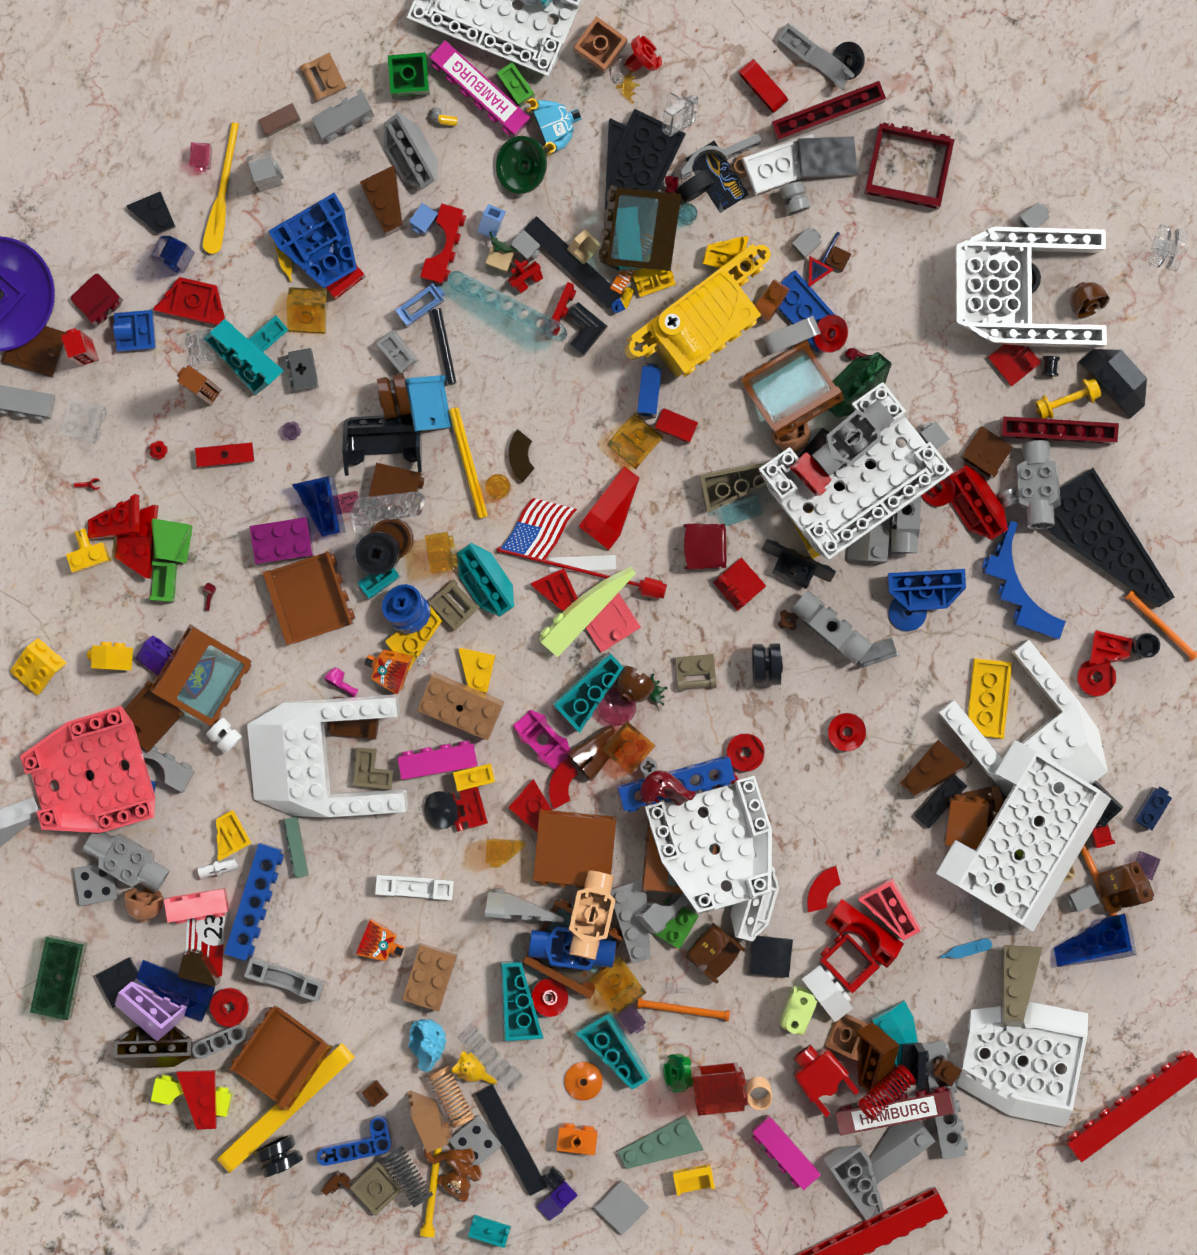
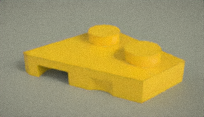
[459,648,496,693]
[216,810,252,861]

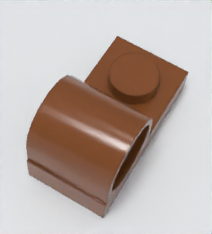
[755,279,790,323]

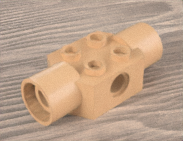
[568,870,616,960]

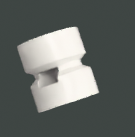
[206,717,242,754]

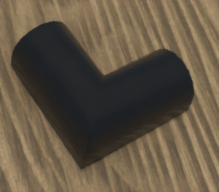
[567,302,608,356]

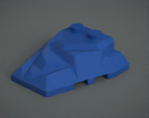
[268,192,357,288]

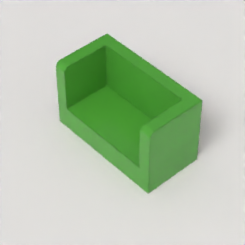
[497,62,535,108]
[149,561,178,602]

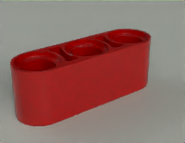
[738,59,789,113]

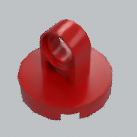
[624,35,662,72]

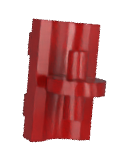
[507,259,543,293]

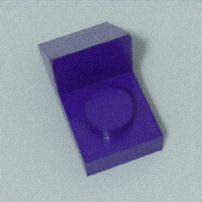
[537,1181,578,1221]

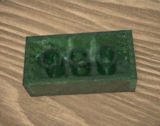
[30,935,87,1020]

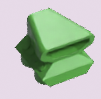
[151,519,193,563]

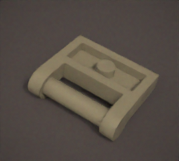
[429,579,480,630]
[675,654,717,692]

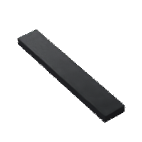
[524,216,621,308]
[476,1084,547,1196]

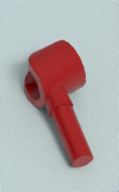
[74,478,101,490]

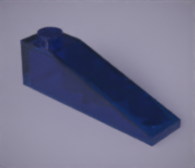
[1054,914,1137,967]
[136,959,215,1022]

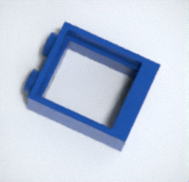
[637,363,662,417]

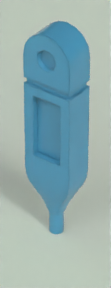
[940,938,992,959]

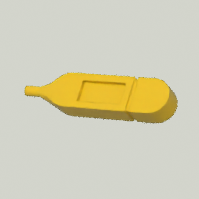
[273,240,293,282]

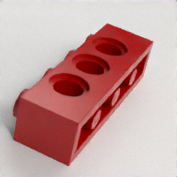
[61,328,99,366]

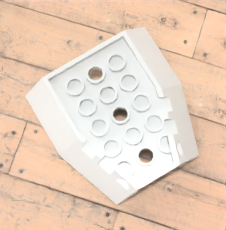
[645,776,772,913]
[956,1002,1088,1127]

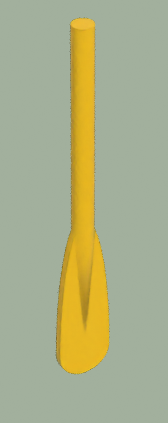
[203,122,239,254]

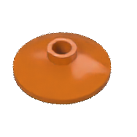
[564,1062,603,1100]

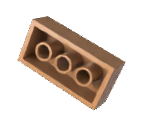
[417,672,505,740]

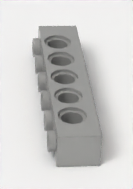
[922,1039,968,1160]

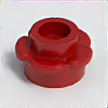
[149,441,168,459]

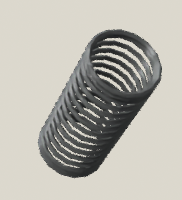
[382,1146,433,1208]

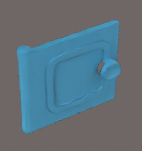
[405,375,452,431]

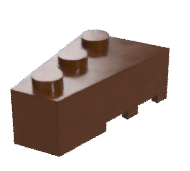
[360,165,404,237]
[900,740,968,798]
[857,1022,900,1095]

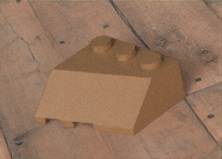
[407,1091,453,1153]

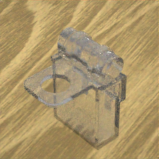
[662,92,699,137]

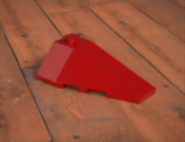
[578,466,639,550]

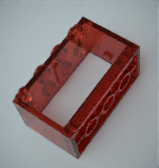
[691,1062,748,1116]

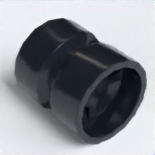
[1131,633,1160,658]

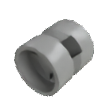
[779,181,810,215]

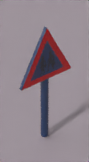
[808,232,840,288]

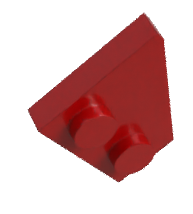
[531,568,578,611]
[1089,630,1133,666]

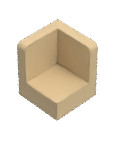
[567,229,601,264]
[486,246,514,274]

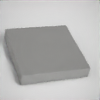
[595,1180,649,1235]

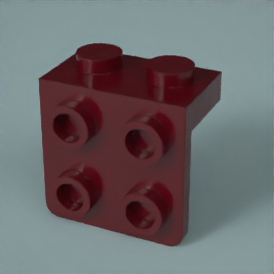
[71,273,123,326]

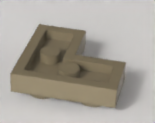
[353,747,394,790]

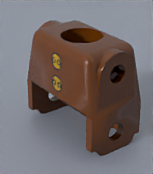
[1097,861,1154,914]
[685,922,746,984]

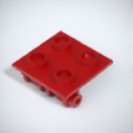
[988,344,1042,387]
[713,557,766,611]

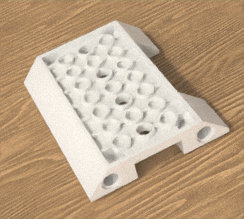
[407,0,582,77]
[759,382,954,561]
[936,740,1111,932]

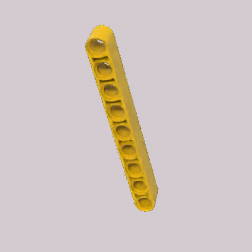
[217,1043,355,1174]

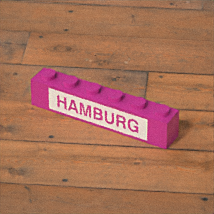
[430,41,531,137]

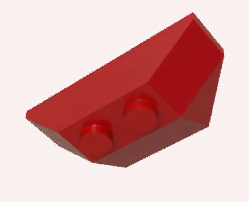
[950,465,1008,540]

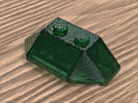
[828,352,892,418]

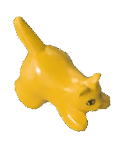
[451,1051,497,1085]

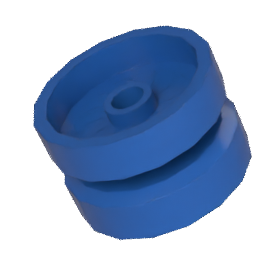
[382,584,431,634]

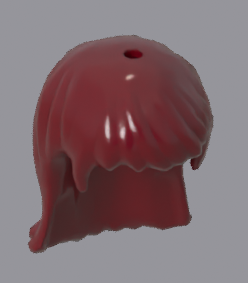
[640,770,696,806]

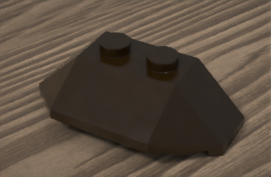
[113,1026,192,1068]

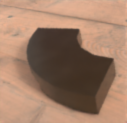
[509,429,535,483]

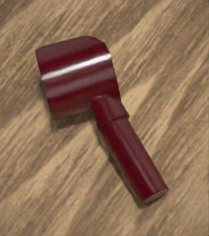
[845,348,873,361]
[203,583,216,611]

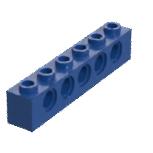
[616,755,735,813]
[224,843,284,961]

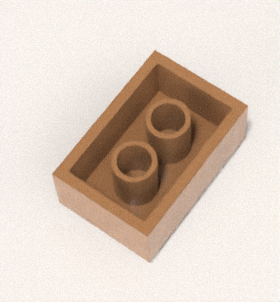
[402,943,457,1012]

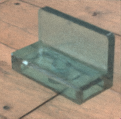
[720,495,762,526]

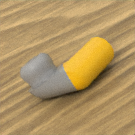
[430,108,457,126]

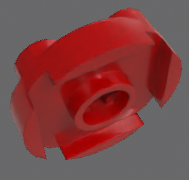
[1077,659,1116,696]
[726,733,765,771]
[210,987,249,1027]

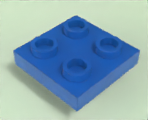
[113,310,156,352]

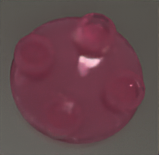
[598,688,636,726]

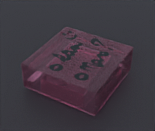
[338,491,361,514]

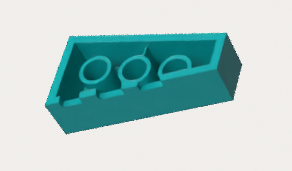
[203,319,284,395]
[553,652,624,733]
[500,960,544,1041]
[575,1010,651,1090]

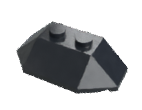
[1079,349,1147,418]

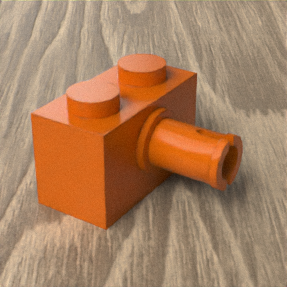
[557,1123,598,1155]

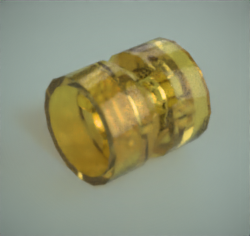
[485,474,511,500]

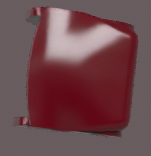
[683,523,727,570]

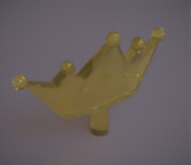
[616,72,640,104]

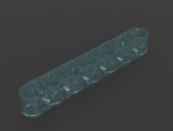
[447,271,567,342]

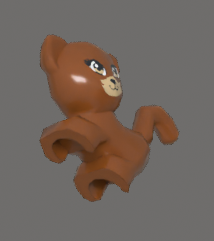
[424,1148,482,1202]

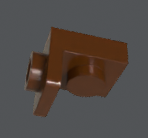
[931,1057,962,1086]
[321,1171,352,1196]

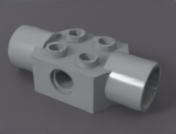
[812,400,894,476]
[1017,440,1061,529]
[890,496,921,553]
[791,590,873,665]
[83,832,170,893]

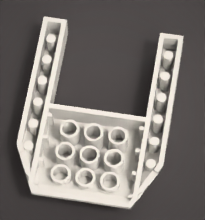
[955,227,1106,348]
[937,640,1108,798]
[247,694,408,817]

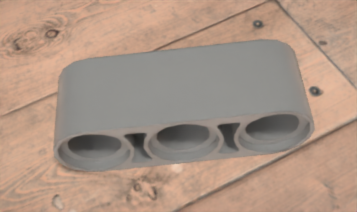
[763,316,821,355]
[192,1024,247,1059]

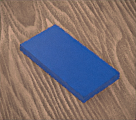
[778,270,835,352]

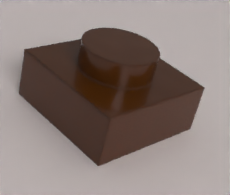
[825,245,851,272]
[362,1080,389,1107]

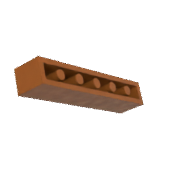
[177,365,222,405]

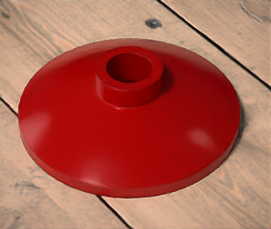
[814,315,848,353]
[921,475,956,506]
[828,713,866,751]
[531,978,568,1017]

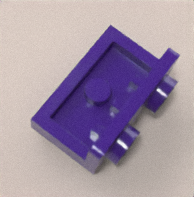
[135,635,174,675]

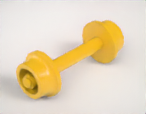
[1035,379,1101,419]

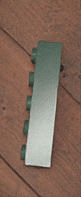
[283,816,309,878]

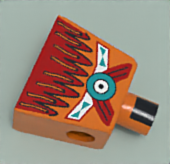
[364,650,413,694]
[356,919,405,961]

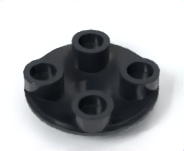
[424,791,459,829]

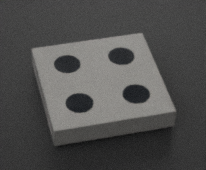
[73,863,119,906]
[450,1115,503,1165]

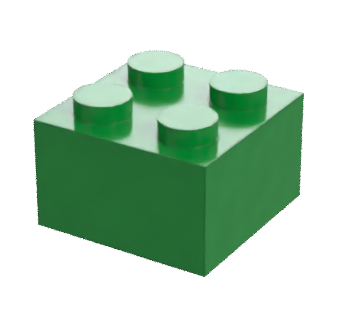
[387,52,430,98]

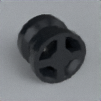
[542,1166,566,1190]

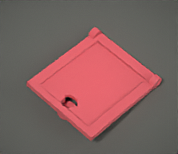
[586,592,641,653]

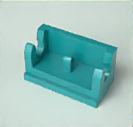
[248,315,289,352]
[357,568,401,599]
[468,1214,511,1248]

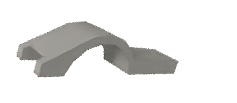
[777,23,855,90]
[680,134,761,180]

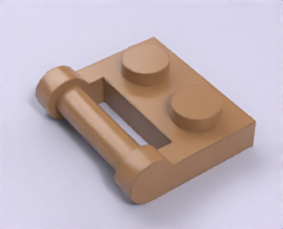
[299,52,347,102]

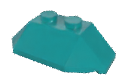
[457,543,514,617]

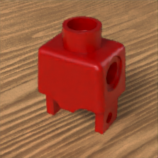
[793,1044,860,1117]

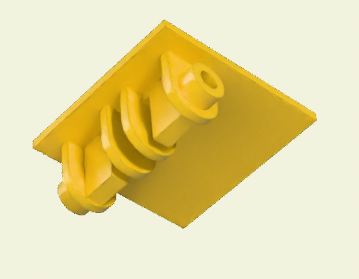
[633,253,676,297]

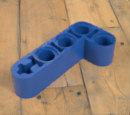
[317,1115,392,1166]

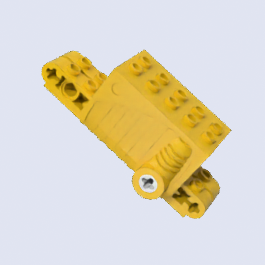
[624,244,771,378]

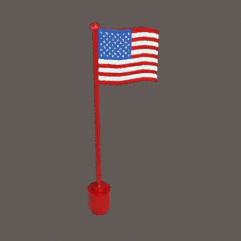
[496,498,667,599]

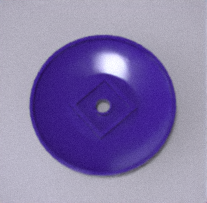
[0,236,55,352]

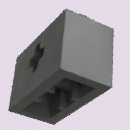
[285,348,319,391]

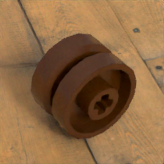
[377,373,412,419]
[371,518,414,558]

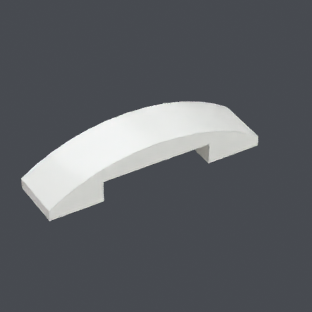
[375,875,454,900]

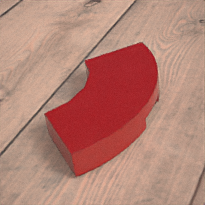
[549,758,578,809]
[807,865,841,912]

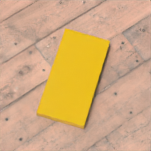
[967,658,1012,739]

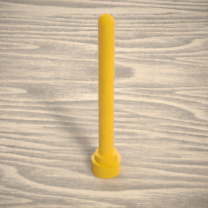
[419,1147,442,1237]

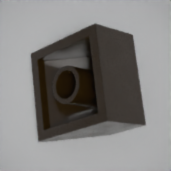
[178,949,221,986]

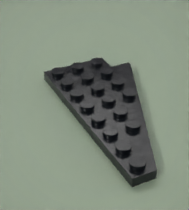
[602,108,686,272]
[1045,468,1175,608]

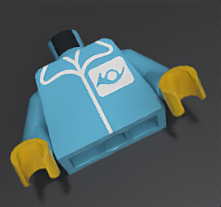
[525,98,582,156]

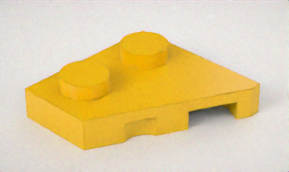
[702,236,749,268]

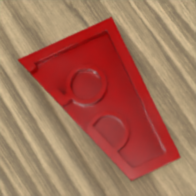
[88,494,140,540]

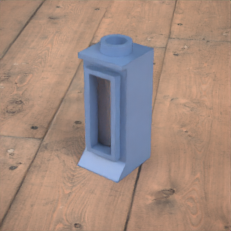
[395,283,445,328]

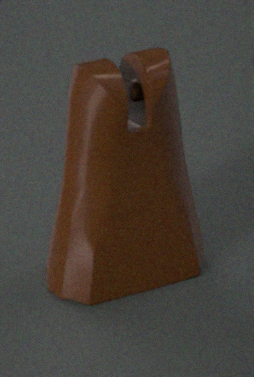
[566,725,624,781]

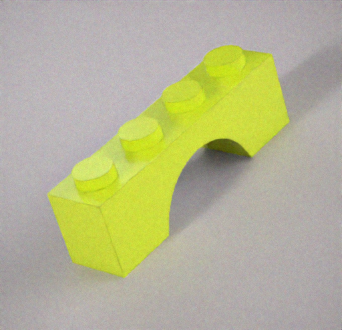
[151,1074,233,1117]

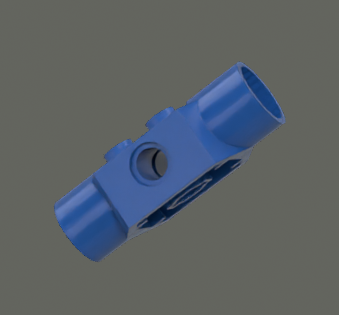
[528,927,616,971]

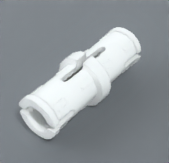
[198,857,238,880]

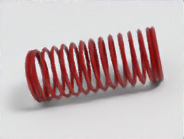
[858,1064,916,1120]

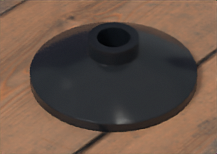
[832,41,865,80]

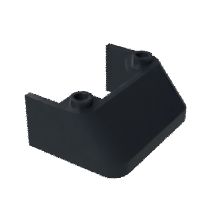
[342,414,422,476]

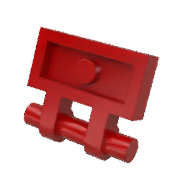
[452,786,488,832]

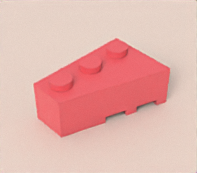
[858,878,921,941]
[164,888,230,924]

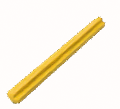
[449,407,488,519]

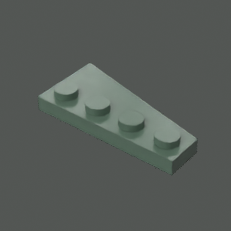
[618,1115,704,1169]

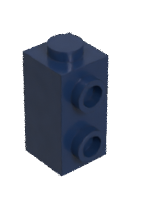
[1133,786,1172,831]

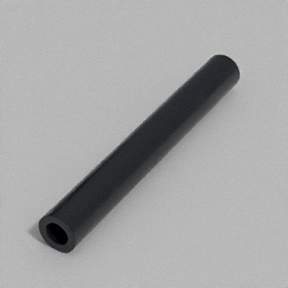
[432,308,457,385]

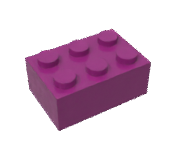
[249,517,314,565]

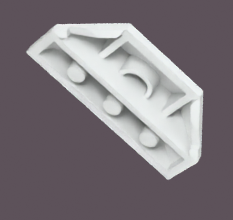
[730,867,779,941]

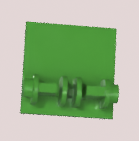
[653,898,699,949]

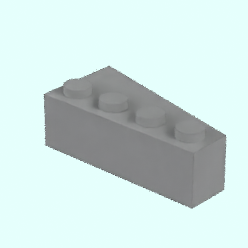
[610,878,651,964]

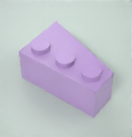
[115,982,187,1041]

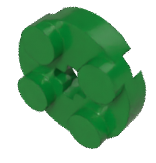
[663,1053,694,1093]

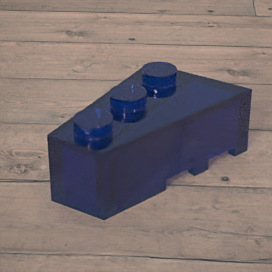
[151,235,195,273]
[292,476,346,537]

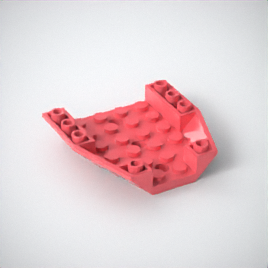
[20,706,155,833]

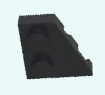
[126,191,176,235]
[95,957,139,1008]

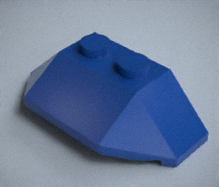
[888,569,966,611]

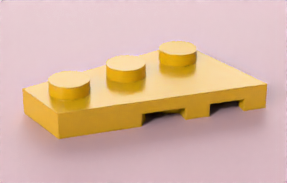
[385,606,442,670]

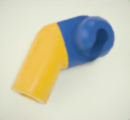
[611,287,634,313]

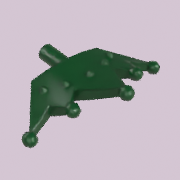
[489,231,518,253]
[650,673,668,706]

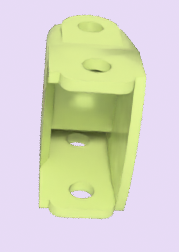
[780,986,817,1035]

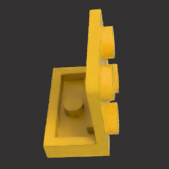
[10,638,67,695]

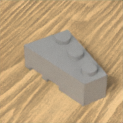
[312,89,374,142]
[248,149,284,192]

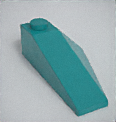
[871,1000,918,1086]

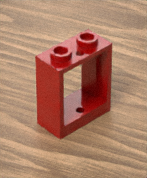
[819,932,880,994]

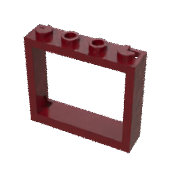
[864,122,955,210]

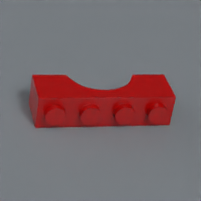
[420,203,467,285]
[825,899,904,968]

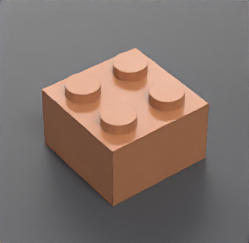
[574,16,627,74]

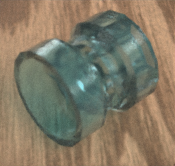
[678,203,697,225]

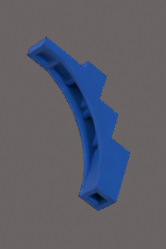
[981,521,1066,640]

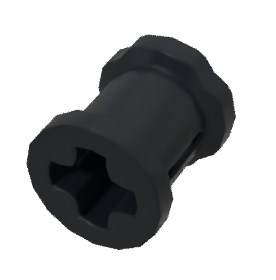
[1041,356,1060,377]

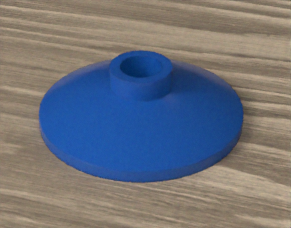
[888,598,927,631]

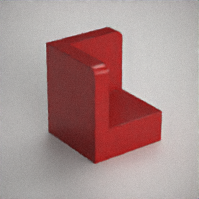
[1090,825,1116,849]

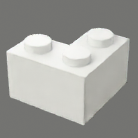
[802,965,853,1022]

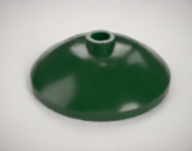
[496,136,547,194]

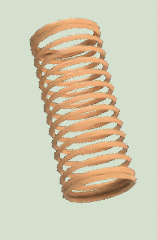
[428,1065,474,1128]
[746,1077,772,1110]

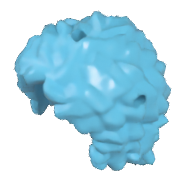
[408,1019,446,1072]

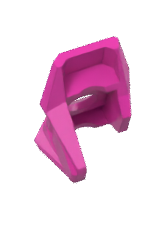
[513,710,570,770]

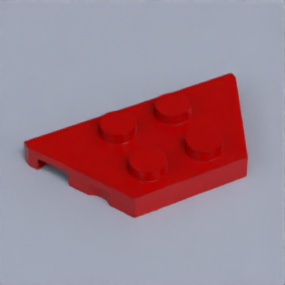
[154,277,225,325]
[115,505,159,579]

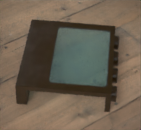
[599,185,681,271]

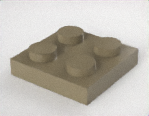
[350,1161,404,1216]

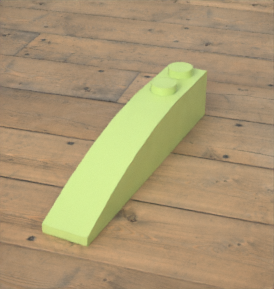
[539,567,636,657]

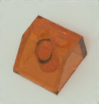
[601,720,656,775]

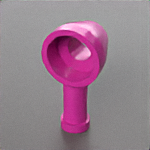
[323,667,358,697]

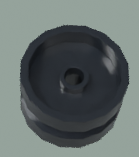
[355,531,401,575]
[752,643,783,686]
[253,1134,303,1178]

